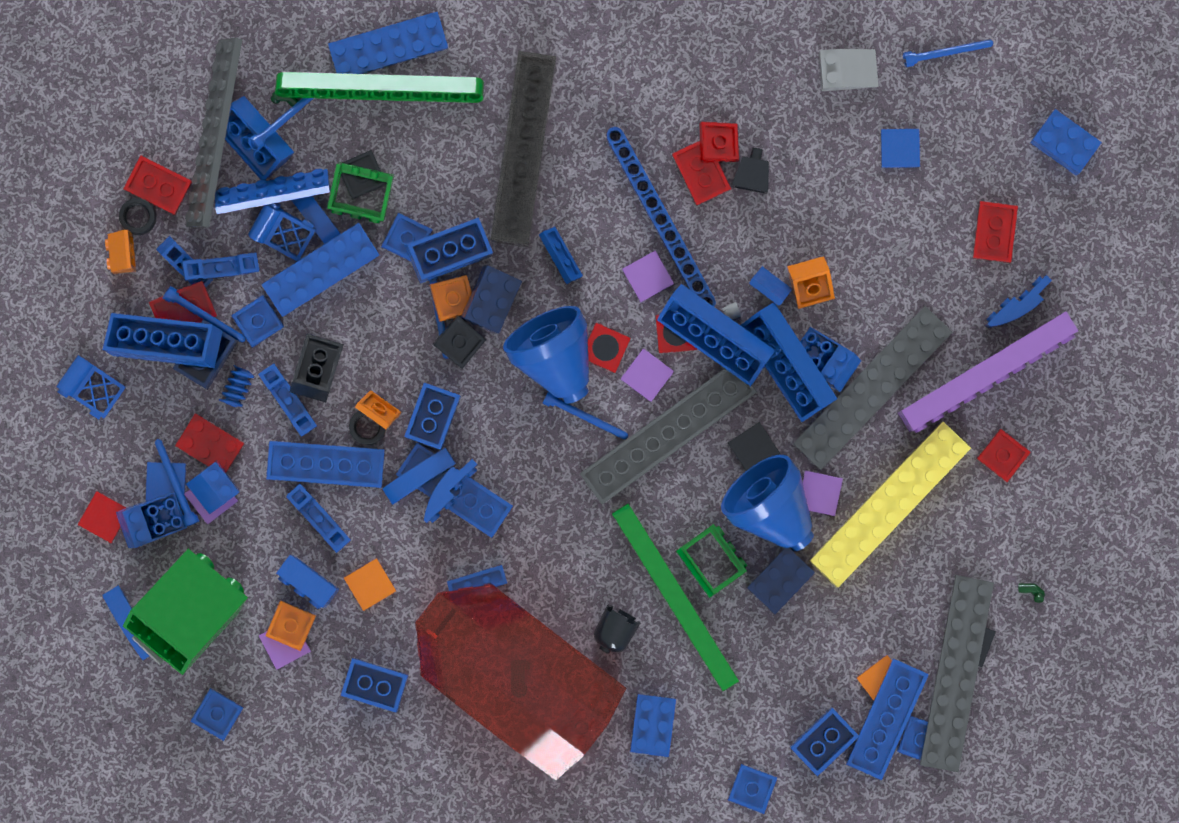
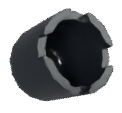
[594,604,641,654]

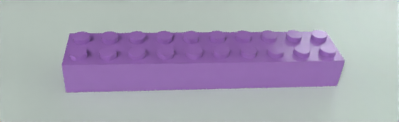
[898,312,1078,433]

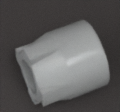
[722,302,741,319]

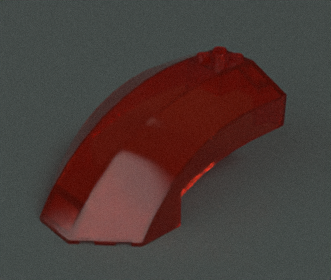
[415,583,627,781]

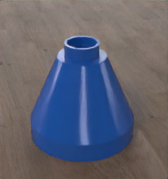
[503,306,589,404]
[721,455,814,551]

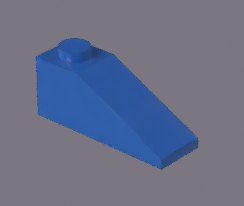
[156,236,213,287]

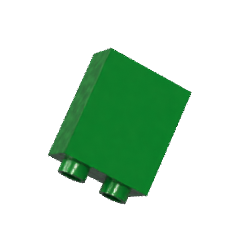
[123,549,248,675]

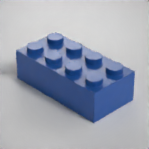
[406,217,493,284]

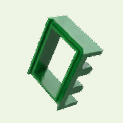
[327,162,395,223]
[675,524,747,598]

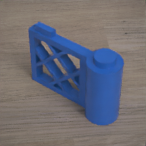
[248,203,316,261]
[56,355,126,420]

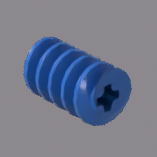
[219,365,255,407]

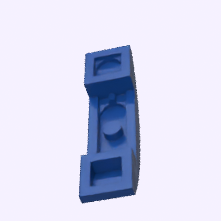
[291,196,341,244]
[182,253,259,281]
[258,363,317,437]
[383,448,456,505]
[286,484,351,553]
[102,585,149,660]

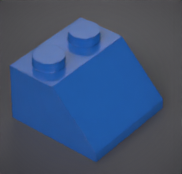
[186,460,240,514]

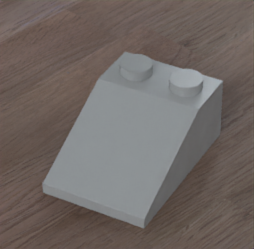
[818,49,878,91]

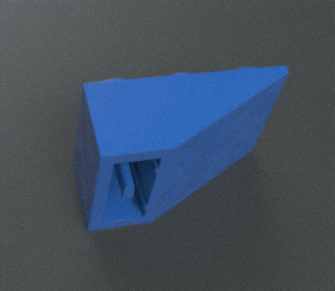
[800,327,861,392]
[116,492,187,548]

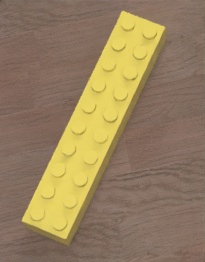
[809,422,971,587]

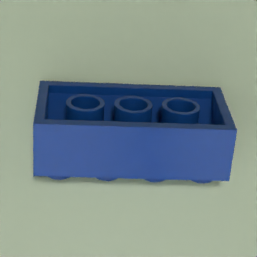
[225,96,294,180]

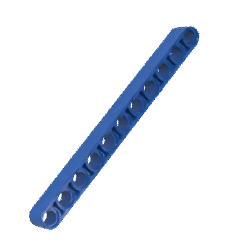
[606,127,716,307]

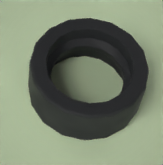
[119,198,157,235]
[349,411,386,445]

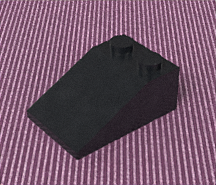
[289,333,344,403]

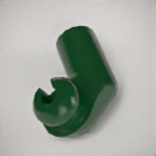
[270,91,298,107]
[1018,583,1045,603]

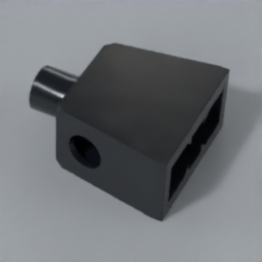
[731,147,769,194]

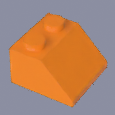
[105,230,136,274]
[787,256,835,309]

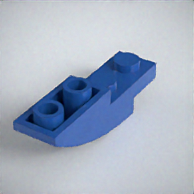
[985,275,1052,328]
[424,459,478,523]

